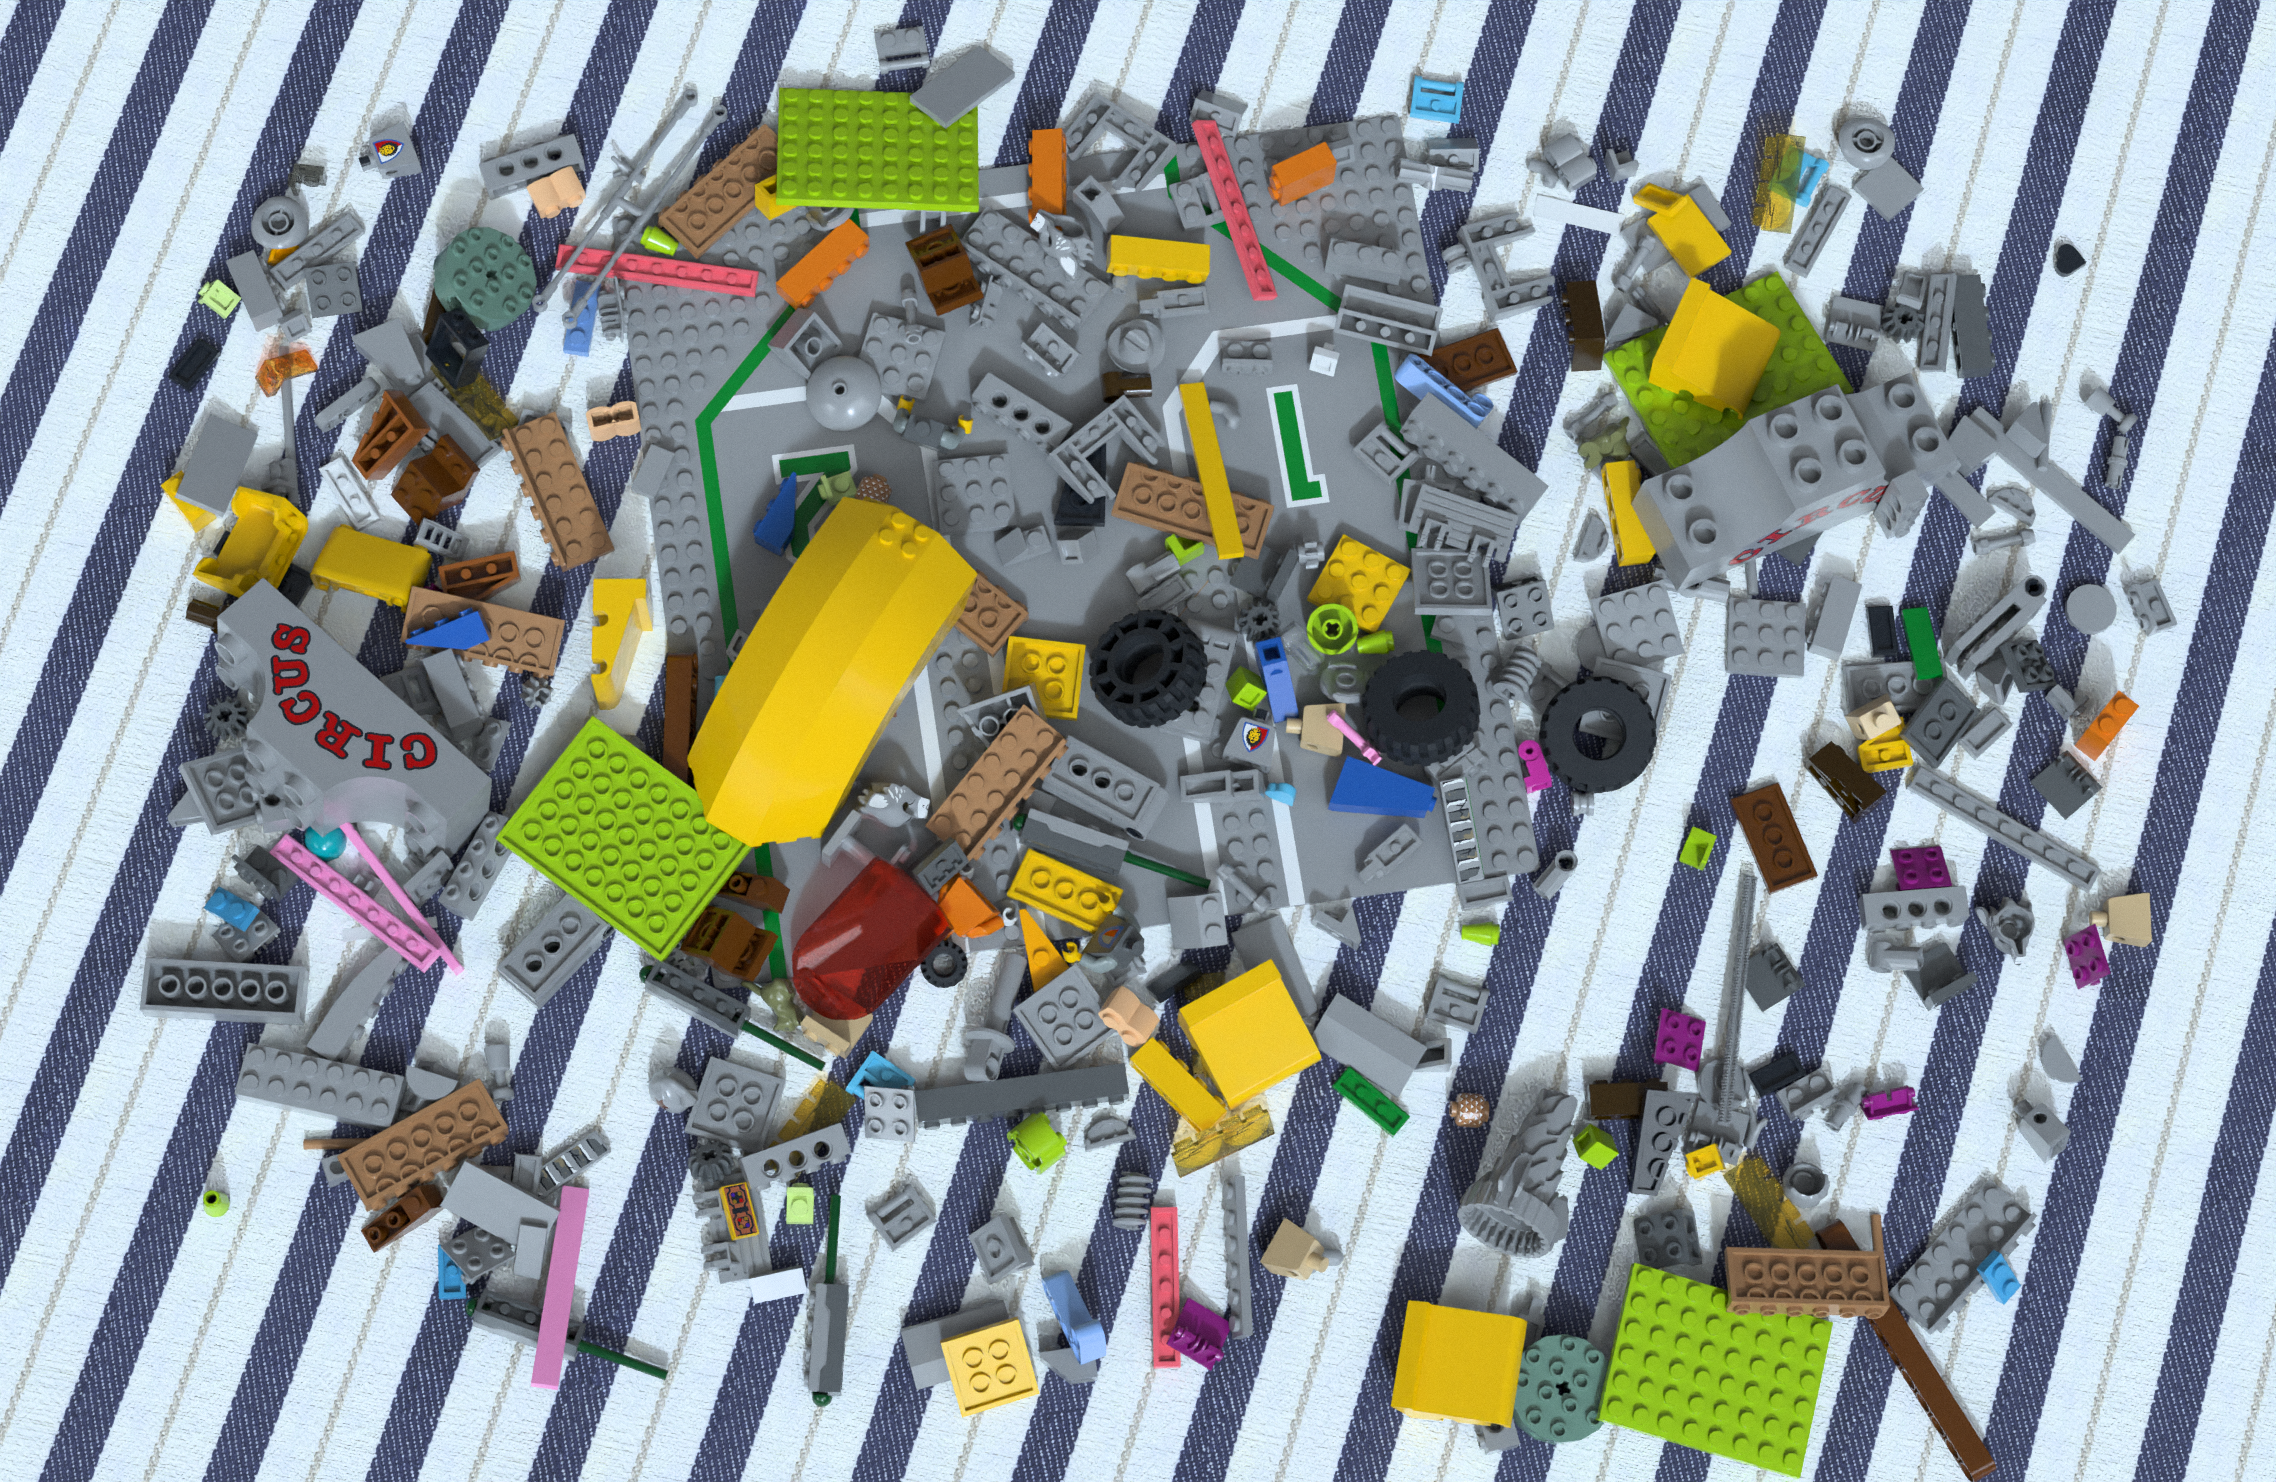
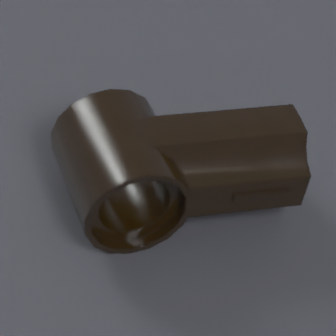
[1101,372,1152,403]
[185,598,229,634]

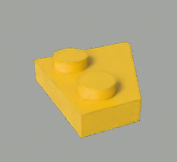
[1856,717,1913,773]

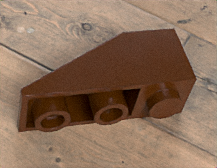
[715,871,790,914]
[361,1184,445,1253]

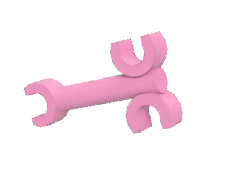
[1326,709,1383,766]

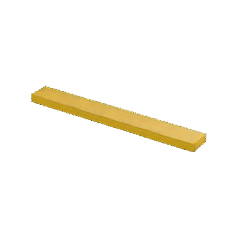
[1178,382,1245,560]

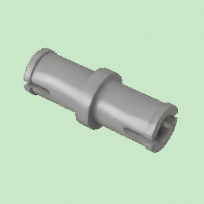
[2105,436,2130,489]
[1825,1082,1869,1133]

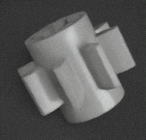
[1296,536,1325,569]
[519,676,554,709]

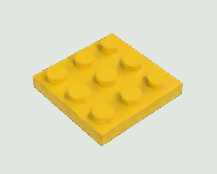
[1307,534,1411,634]
[1002,636,1086,721]
[940,1316,1040,1418]

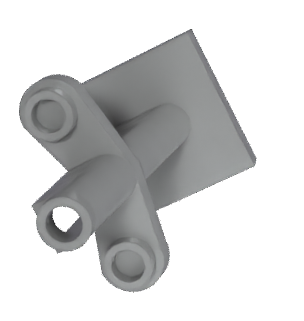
[822,810,922,905]

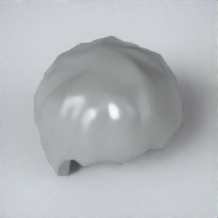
[1782,1161,1830,1209]

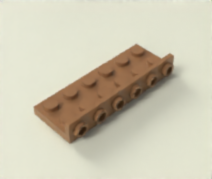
[657,124,778,259]
[500,412,615,572]
[1111,462,1274,560]
[953,555,1029,658]
[400,586,566,679]
[925,704,1069,863]
[337,1078,509,1212]
[1724,1247,1890,1319]

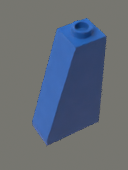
[1328,756,1437,818]

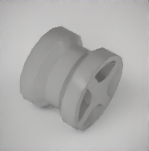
[1441,244,1472,274]
[1570,791,1594,817]

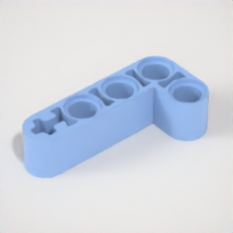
[1394,354,1494,429]
[1041,1269,1106,1365]

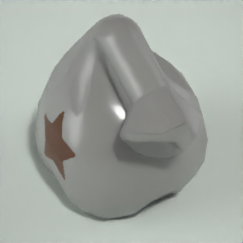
[649,1067,698,1114]

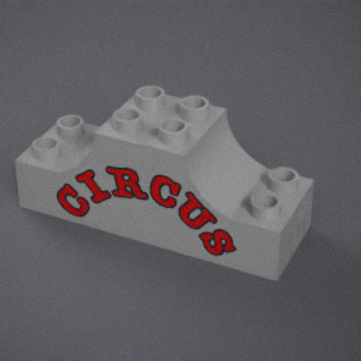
[1631,373,1957,592]
[215,578,492,858]

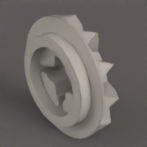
[667,938,709,978]

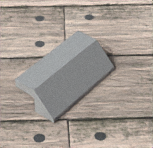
[1333,284,1443,356]
[1311,993,1428,1098]
[900,1300,1009,1390]

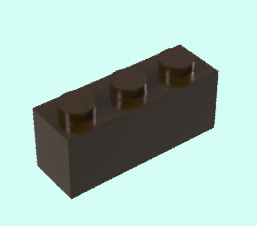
[1586,1078,1668,1121]

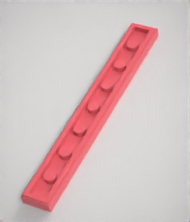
[1191,120,1278,301]
[555,244,759,297]

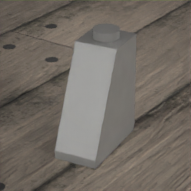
[352,317,425,388]

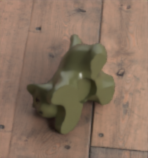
[1577,416,1631,469]
[740,978,805,1032]

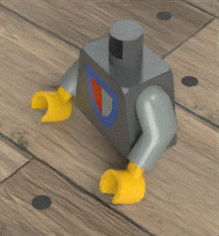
[893,395,973,455]
[1062,892,1145,974]

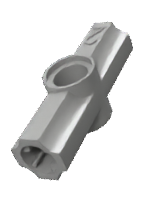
[1395,158,1473,192]
[1651,564,1731,604]

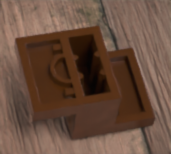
[905,224,984,317]
[391,434,481,526]
[679,905,779,982]

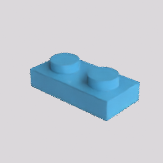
[204,887,260,932]
[438,1245,467,1300]
[1976,1250,2021,1305]

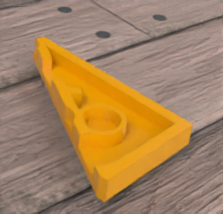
[1019,909,1069,993]

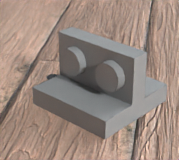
[968,1213,1035,1285]

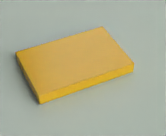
[1646,194,1732,280]

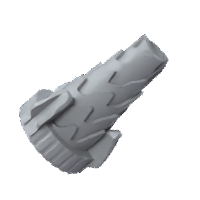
[1457,1088,1578,1259]

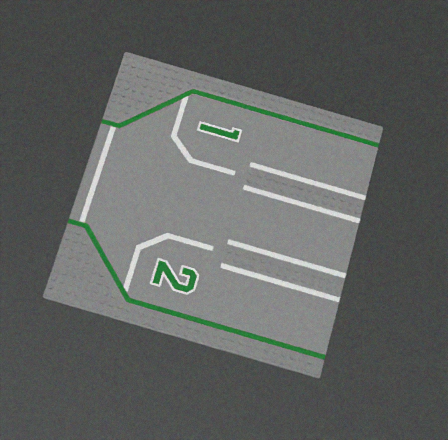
[612,116,1540,990]

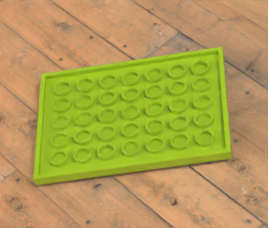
[776,88,979,212]
[1603,271,1854,470]
[495,716,753,962]
[1596,1263,1833,1479]

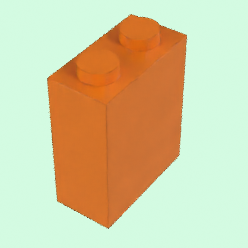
[1268,142,1337,207]
[2075,690,2139,762]

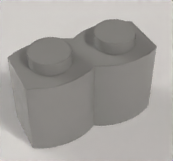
[1543,133,1597,193]

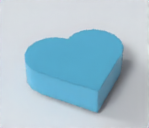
[1265,783,1297,806]

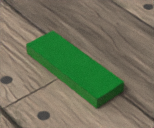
[1901,607,1943,680]
[1332,1066,1410,1138]

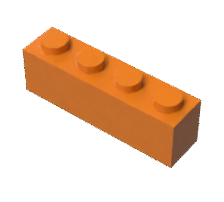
[1028,128,1067,231]
[776,218,870,310]

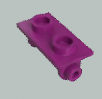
[1860,1085,1919,1120]

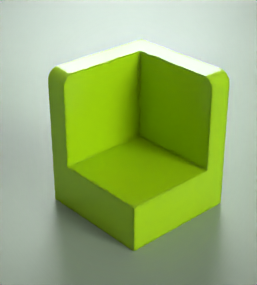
[1164,534,1205,566]
[1225,666,1267,711]
[1679,827,1717,871]
[1572,1124,1619,1170]

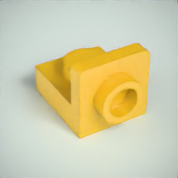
[1685,1143,1726,1181]

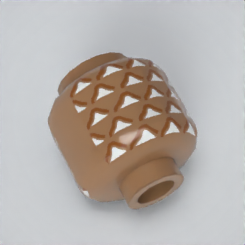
[854,474,892,503]
[1449,1093,1489,1128]

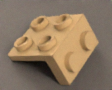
[800,989,873,1059]

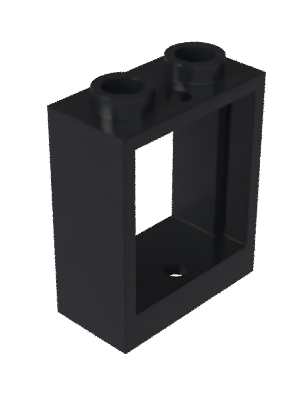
[425,307,490,390]

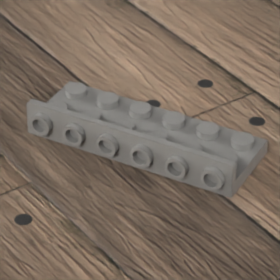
[959,206,1110,332]
[1889,1179,2037,1335]

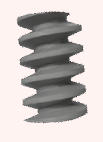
[1493,645,1542,701]
[1113,1172,1153,1230]

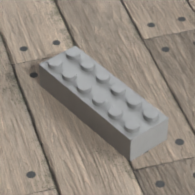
[1400,392,1549,525]
[140,958,310,1026]
[234,1043,408,1131]

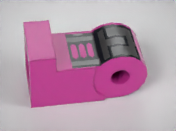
[1518,740,1552,794]

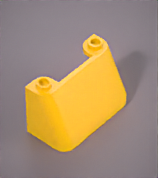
[192,486,309,598]
[310,524,433,614]

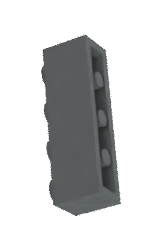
[1951,274,1995,378]

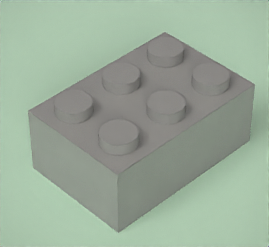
[422,648,486,743]

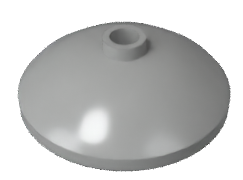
[806,356,882,432]

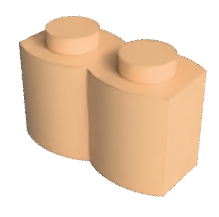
[526,166,586,219]
[586,401,642,441]
[1098,986,1160,1048]

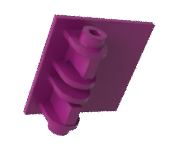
[1890,846,1952,891]
[2063,924,2110,990]
[1652,1008,1706,1072]
[1166,1297,1230,1371]

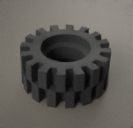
[920,940,968,988]

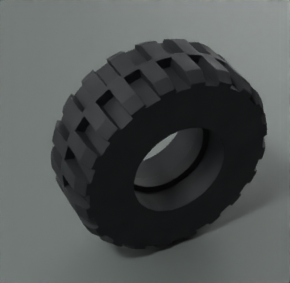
[1089,609,1208,728]
[1362,650,1481,767]
[1539,676,1657,793]

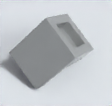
[1604,149,1639,183]
[1057,529,1099,565]

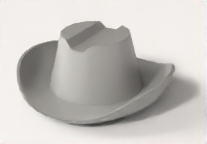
[1839,117,1895,170]
[251,196,309,249]
[1107,319,1165,374]

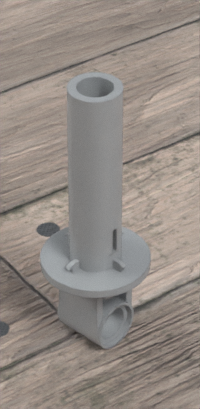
[964,953,1027,1081]

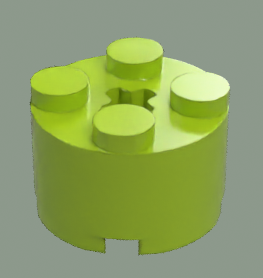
[1307,603,1358,655]
[1007,1111,1067,1175]

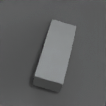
[1180,769,1265,803]

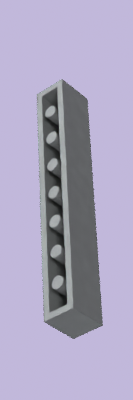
[914,1063,1129,1130]

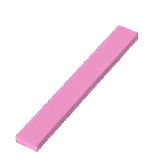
[339,822,464,976]
[269,833,442,973]
[531,1186,589,1390]

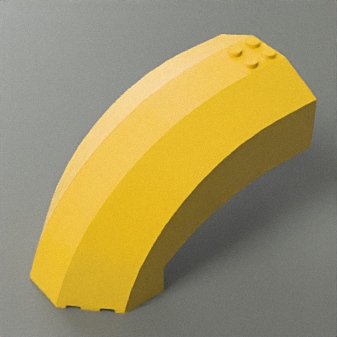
[687,497,978,847]

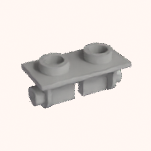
[969,275,1003,330]
[470,717,511,774]

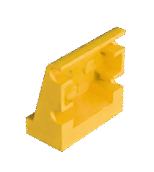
[1648,277,1781,420]
[591,579,653,710]
[1177,959,1321,1111]
[1391,1300,1527,1428]

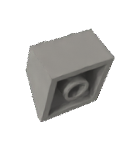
[768,308,844,381]
[1167,890,1228,950]

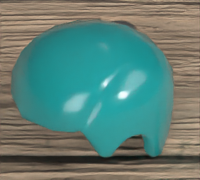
[304,826,347,861]

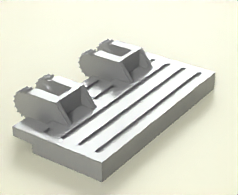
[408,377,506,469]
[1407,484,1519,568]
[692,1173,773,1284]

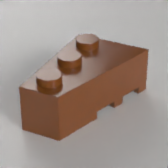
[351,390,431,480]
[438,551,521,602]

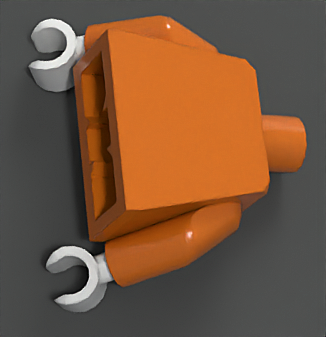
[935,865,1018,941]

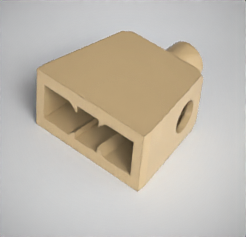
[1844,693,1902,740]
[1286,703,1346,758]
[2089,893,2152,947]
[1260,1218,1329,1281]

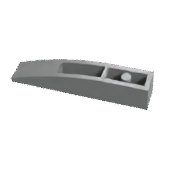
[306,927,424,1063]

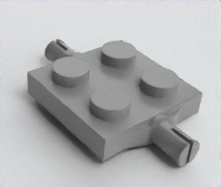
[1397,465,1455,548]

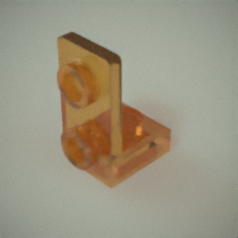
[255,349,318,398]

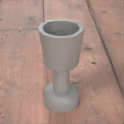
[2084,386,2138,435]
[484,1044,515,1102]

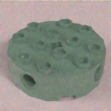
[433,227,537,331]
[1513,1334,1609,1445]

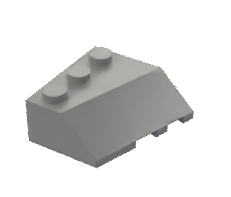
[957,682,1056,760]

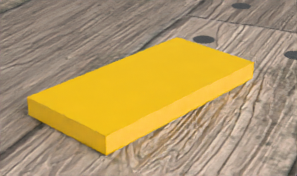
[1007,848,1124,935]

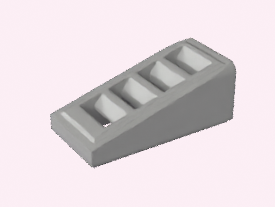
[413,518,470,562]

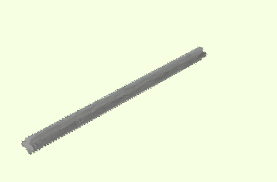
[1717,874,1758,1127]

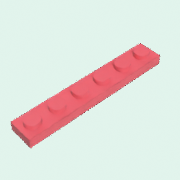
[1150,1207,1181,1369]

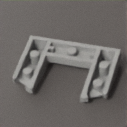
[1065,93,1178,193]
[1456,212,1555,323]
[1045,395,1165,504]

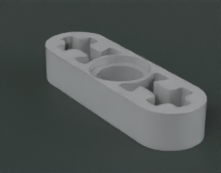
[314,377,381,432]

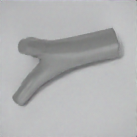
[611,155,646,185]
[1744,1106,1768,1150]

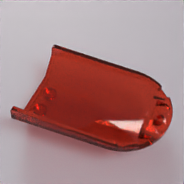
[791,855,954,1020]

